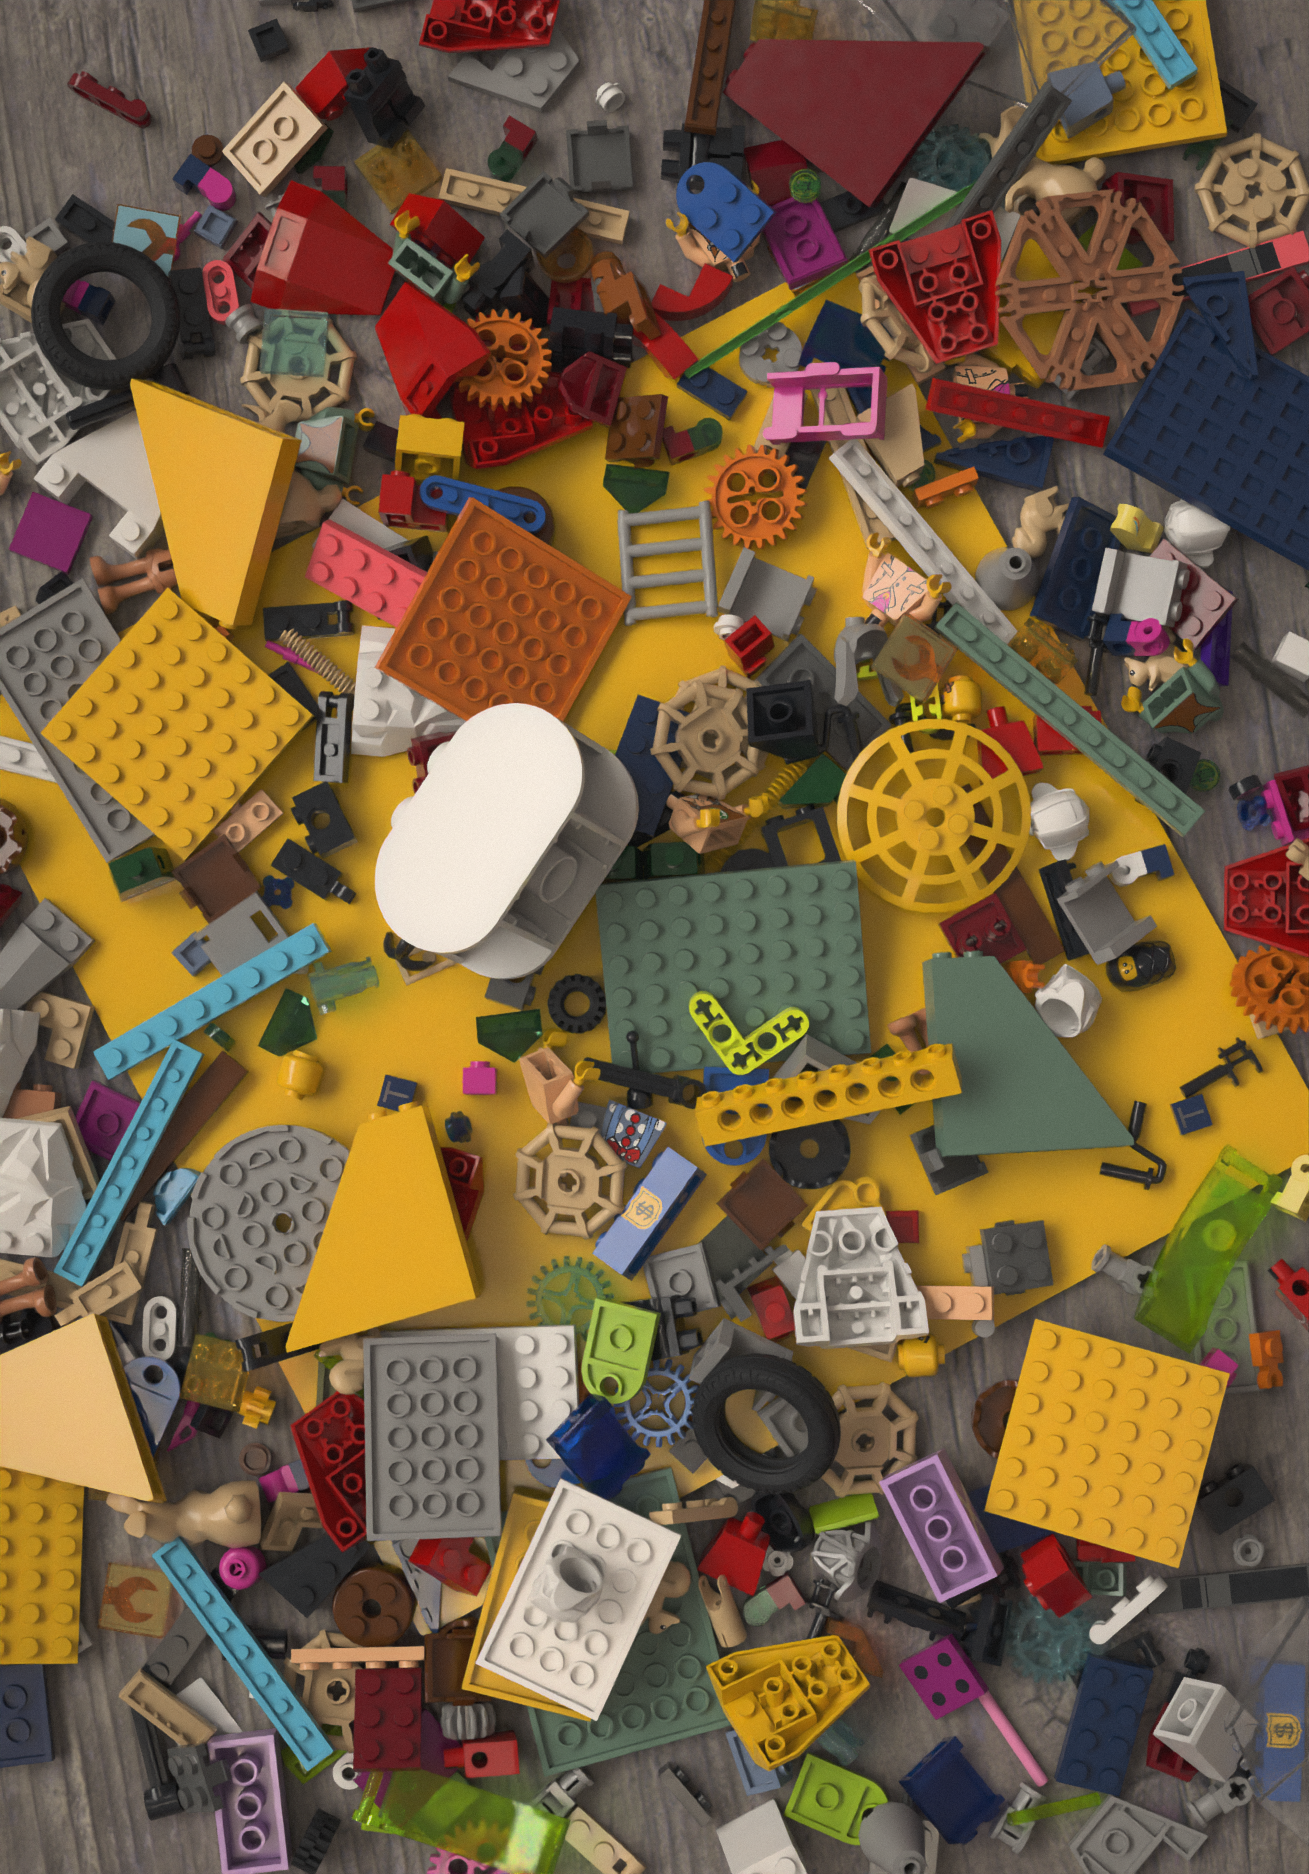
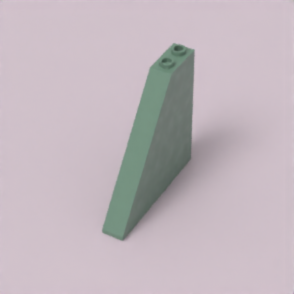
[922,951,1134,1157]

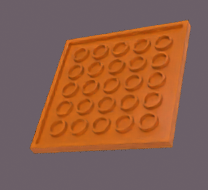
[374,497,632,722]

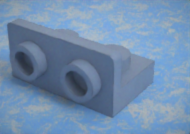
[725,1728,793,1796]

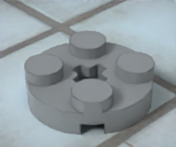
[739,322,802,388]

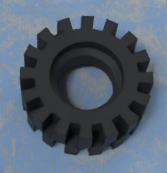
[547,974,606,1034]
[291,1808,342,1874]

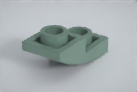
[1071,1559,1127,1597]

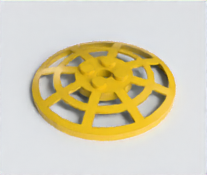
[837,719,1031,913]

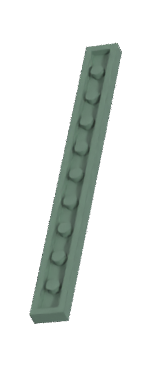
[934,602,1205,837]

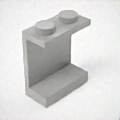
[718,547,817,641]
[1092,548,1189,628]
[1057,860,1157,965]
[689,1318,793,1412]

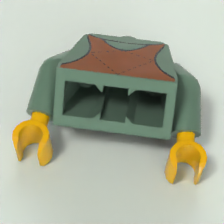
[388,210,480,306]
[294,407,375,506]
[1121,639,1224,734]

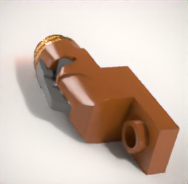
[591,251,661,340]

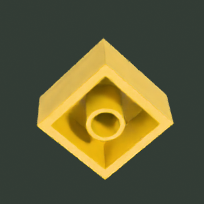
[395,414,464,483]

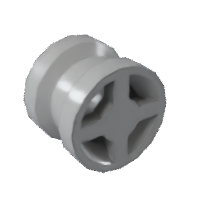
[225,304,266,344]

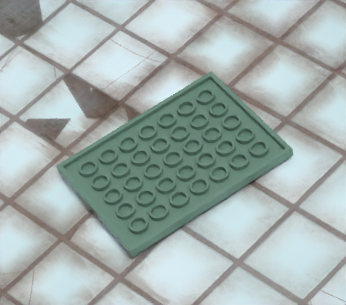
[596,860,871,1073]
[485,1466,731,1777]

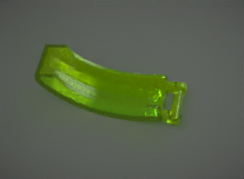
[1134,1144,1283,1354]
[351,1768,571,1874]

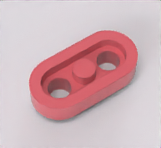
[202,260,240,325]

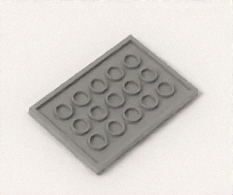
[363,1333,502,1541]

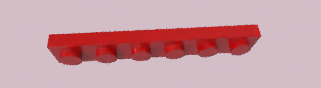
[925,378,1110,448]

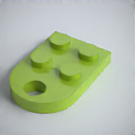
[581,1297,661,1404]
[783,1752,890,1845]

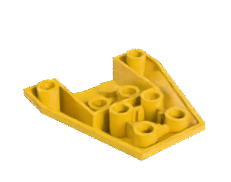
[706,1634,870,1771]

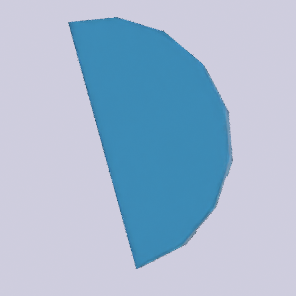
[153,1168,201,1226]

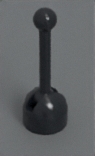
[626,1031,653,1109]

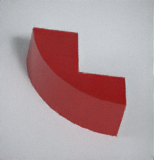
[651,263,734,321]
[630,312,698,380]

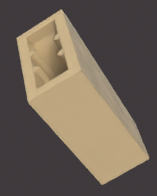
[855,384,924,487]

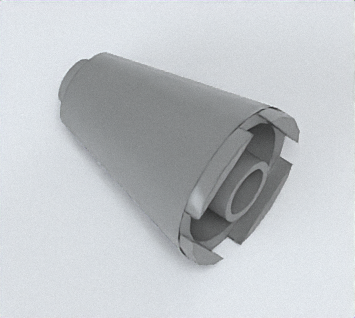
[975,547,1039,610]
[858,1802,926,1874]

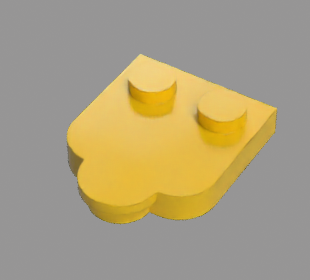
[801,1177,886,1232]

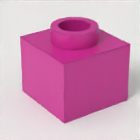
[463,1061,497,1095]
[1199,1347,1239,1388]

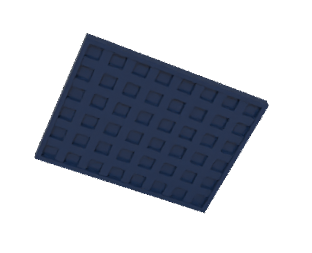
[1103,308,1309,571]

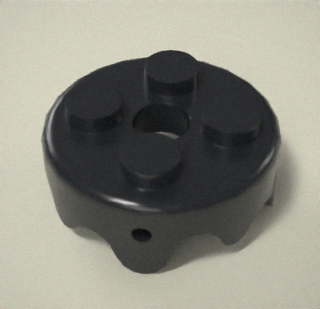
[769,1119,851,1189]

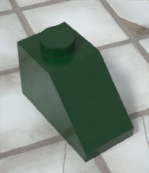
[778,753,846,809]

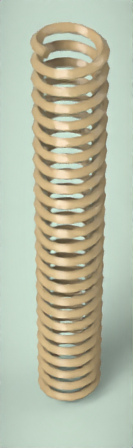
[279,629,356,697]

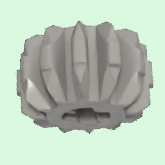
[440,1701,496,1740]

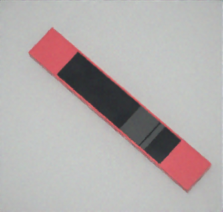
[1127,230,1309,318]

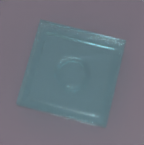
[260,308,329,377]

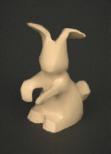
[960,104,1106,228]
[242,400,342,539]
[106,1481,261,1549]

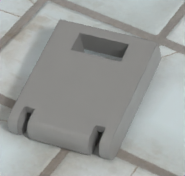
[193,891,290,976]

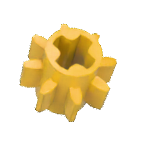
[237,1386,277,1429]

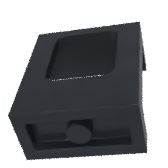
[760,805,841,867]

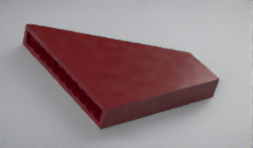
[722,39,991,208]

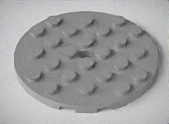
[187,1125,350,1322]

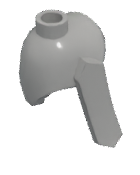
[834,617,904,707]

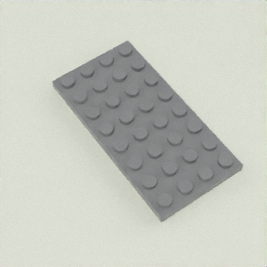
[0,578,155,864]

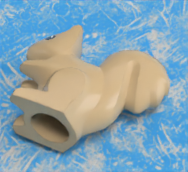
[0,236,63,308]
[1012,486,1069,559]
[1124,625,1189,692]
[319,1327,382,1395]
[640,1561,691,1634]

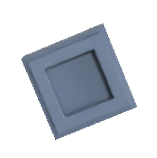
[194,205,238,249]
[171,931,211,977]

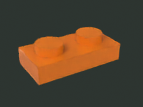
[912,467,979,509]

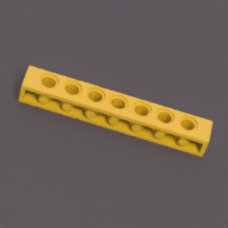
[695,1043,962,1147]

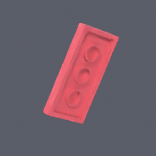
[305,519,427,628]

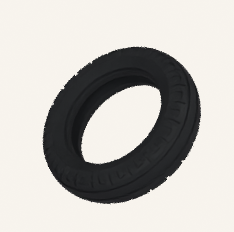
[31,242,180,390]
[692,1353,841,1494]

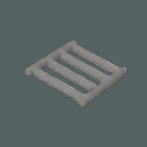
[617,500,718,626]

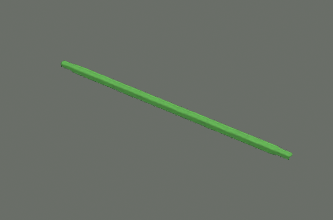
[684,180,977,378]

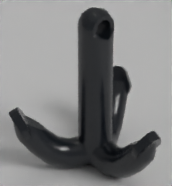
[383,932,433,971]

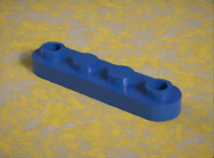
[420,475,546,534]

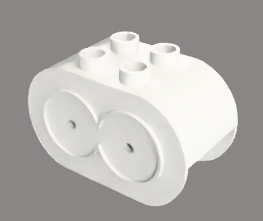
[375,703,639,979]

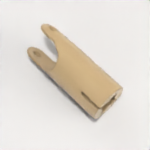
[698,1575,747,1647]

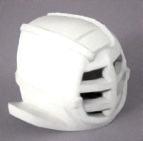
[1164,499,1230,568]
[1029,782,1089,861]
[1035,964,1102,1038]
[527,1547,603,1623]

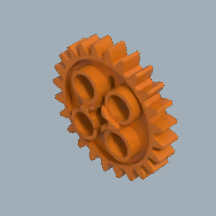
[454,309,552,411]
[704,445,808,549]
[1229,945,1309,1034]

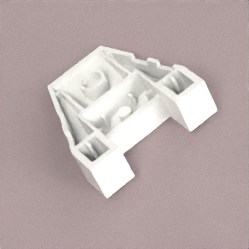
[33,410,163,559]

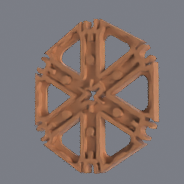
[995,189,1184,392]

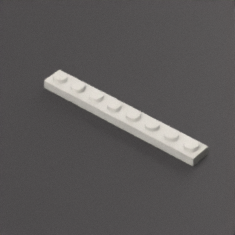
[829,439,1019,644]

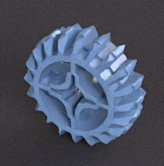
[613,1359,699,1447]

